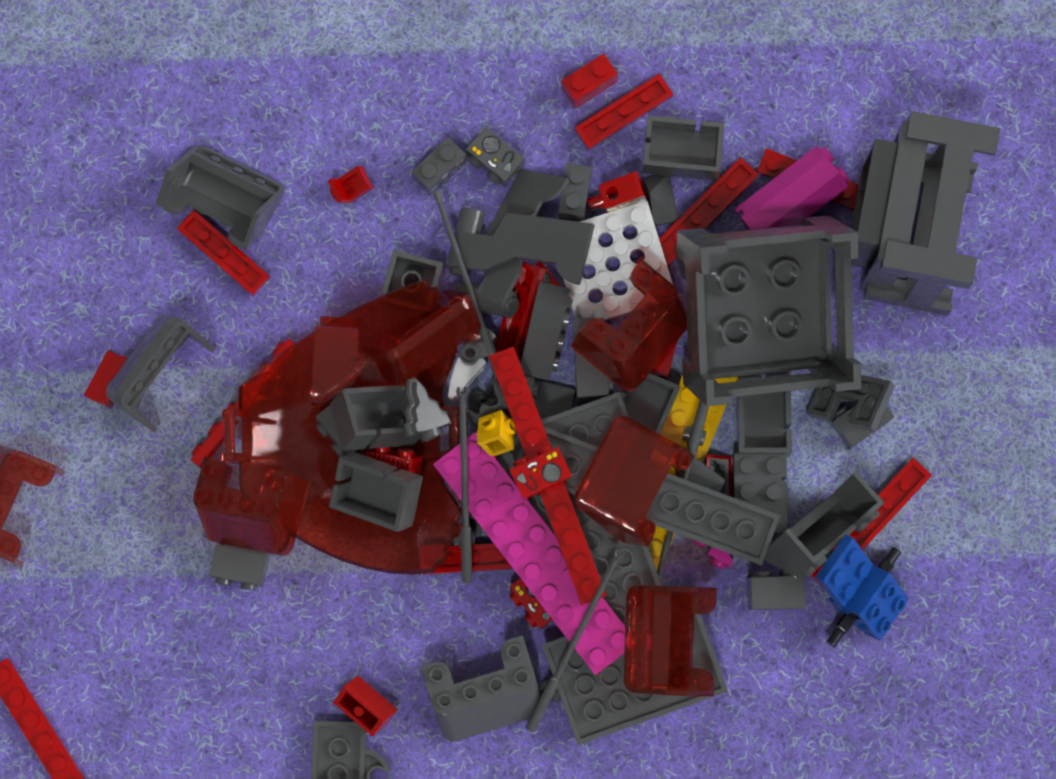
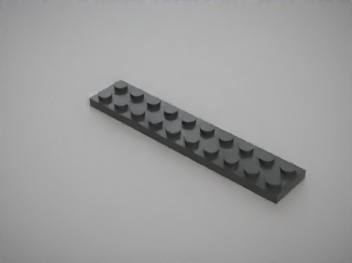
[516,427,780,566]

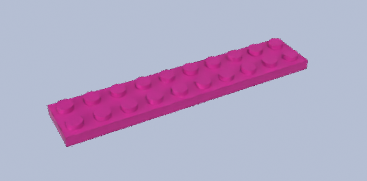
[433,432,638,675]

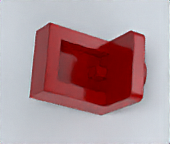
[328,166,374,203]

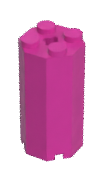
[734,146,849,230]

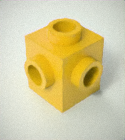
[476,410,516,456]

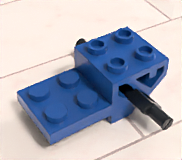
[815,534,909,648]

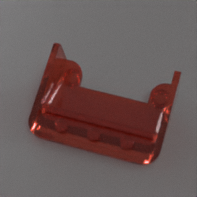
[575,416,695,547]

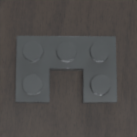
[806,375,895,432]

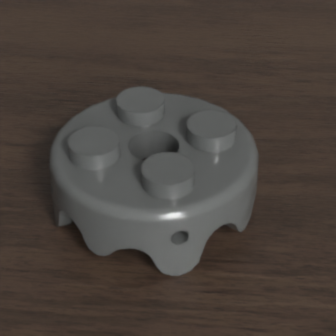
[466,378,509,427]

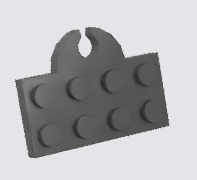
[311,721,391,779]

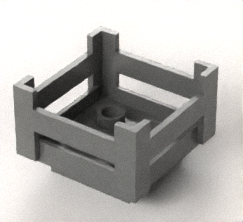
[851,111,1001,316]
[677,215,861,406]

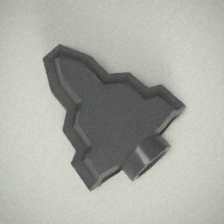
[403,377,452,442]

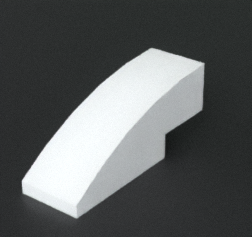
[448,326,497,404]

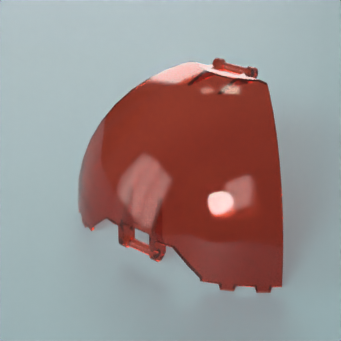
[222,279,463,575]

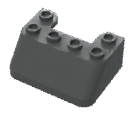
[156,145,284,250]
[106,314,215,433]
[764,471,884,579]
[421,635,541,742]

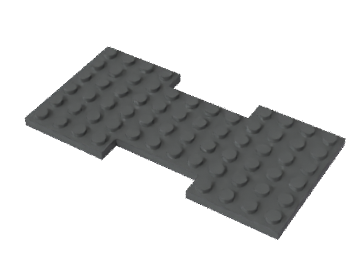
[494,392,728,745]

